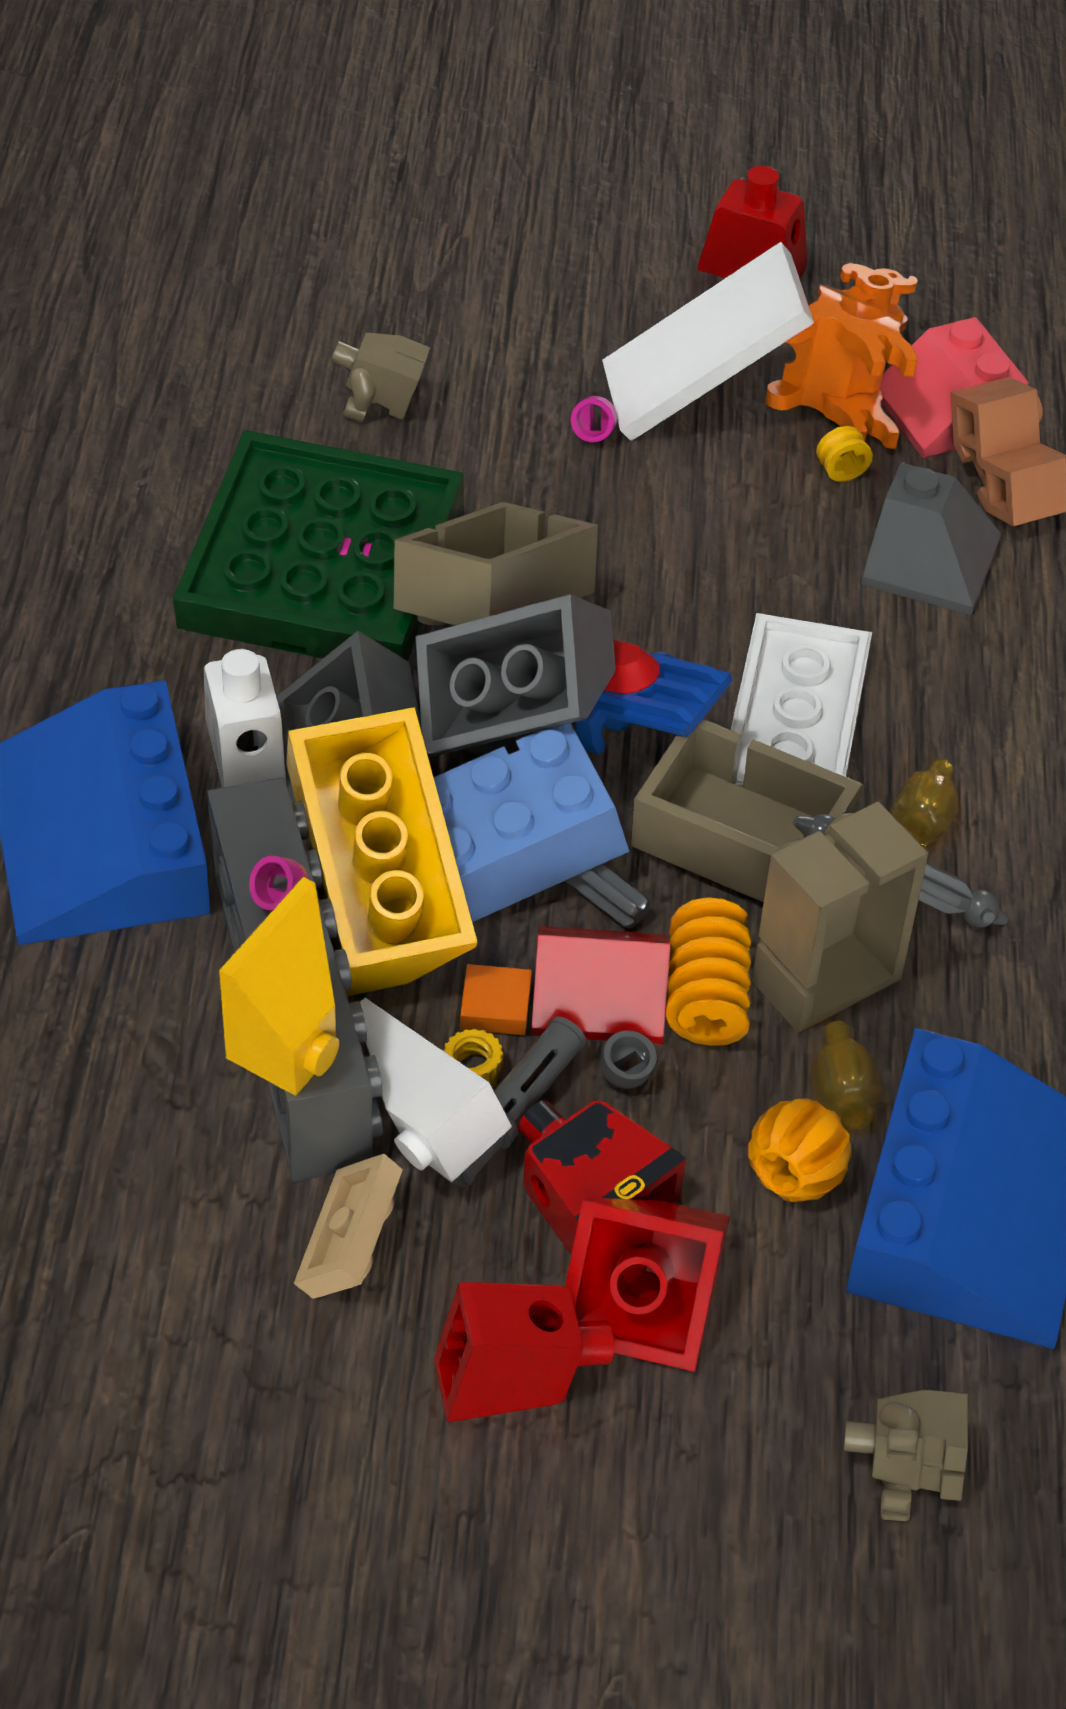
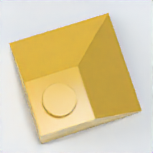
[219,877,339,1096]

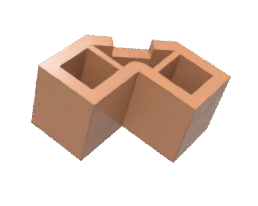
[950,377,1066,526]

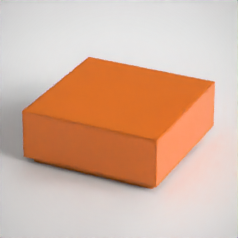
[460,964,532,1036]

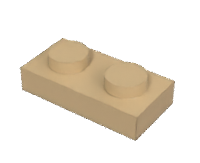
[294,1154,403,1299]

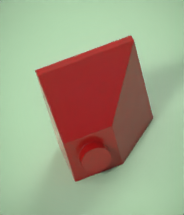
[565,1197,730,1372]

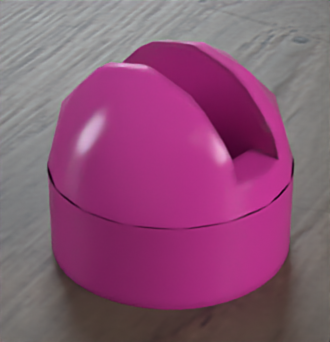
[571,396,617,442]
[249,856,310,911]

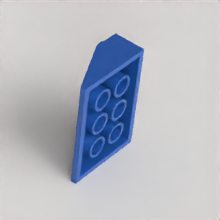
[0,680,211,945]
[846,1028,1066,1349]

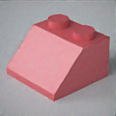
[880,317,1029,458]

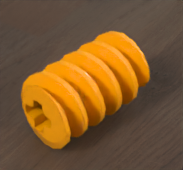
[666,898,752,1046]

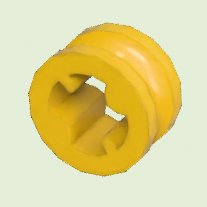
[816,426,873,482]

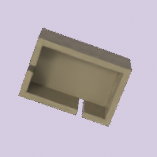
[393,502,598,626]
[631,719,862,902]
[752,801,928,1034]

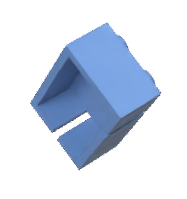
[434,723,629,922]

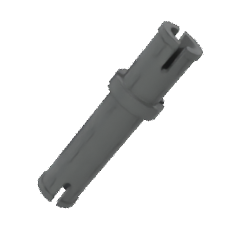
[442,1016,587,1189]

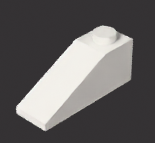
[360,998,512,1182]

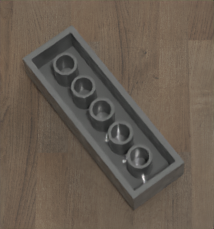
[207,777,383,1182]

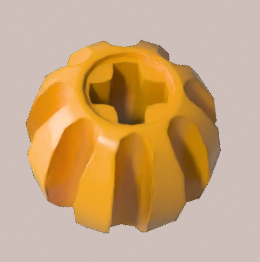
[748,1098,852,1202]

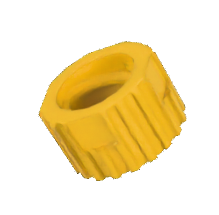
[443,1028,504,1088]

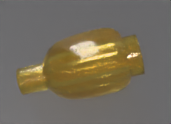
[890,759,958,847]
[812,1021,882,1131]

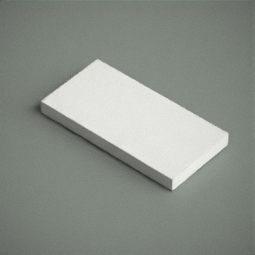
[602,242,814,441]
[731,613,872,788]

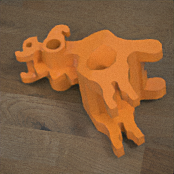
[764,263,918,449]

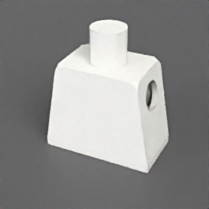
[204,649,286,788]

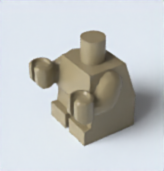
[331,332,430,423]
[844,1390,968,1521]

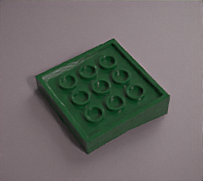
[173,430,464,661]

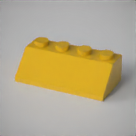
[286,707,477,996]

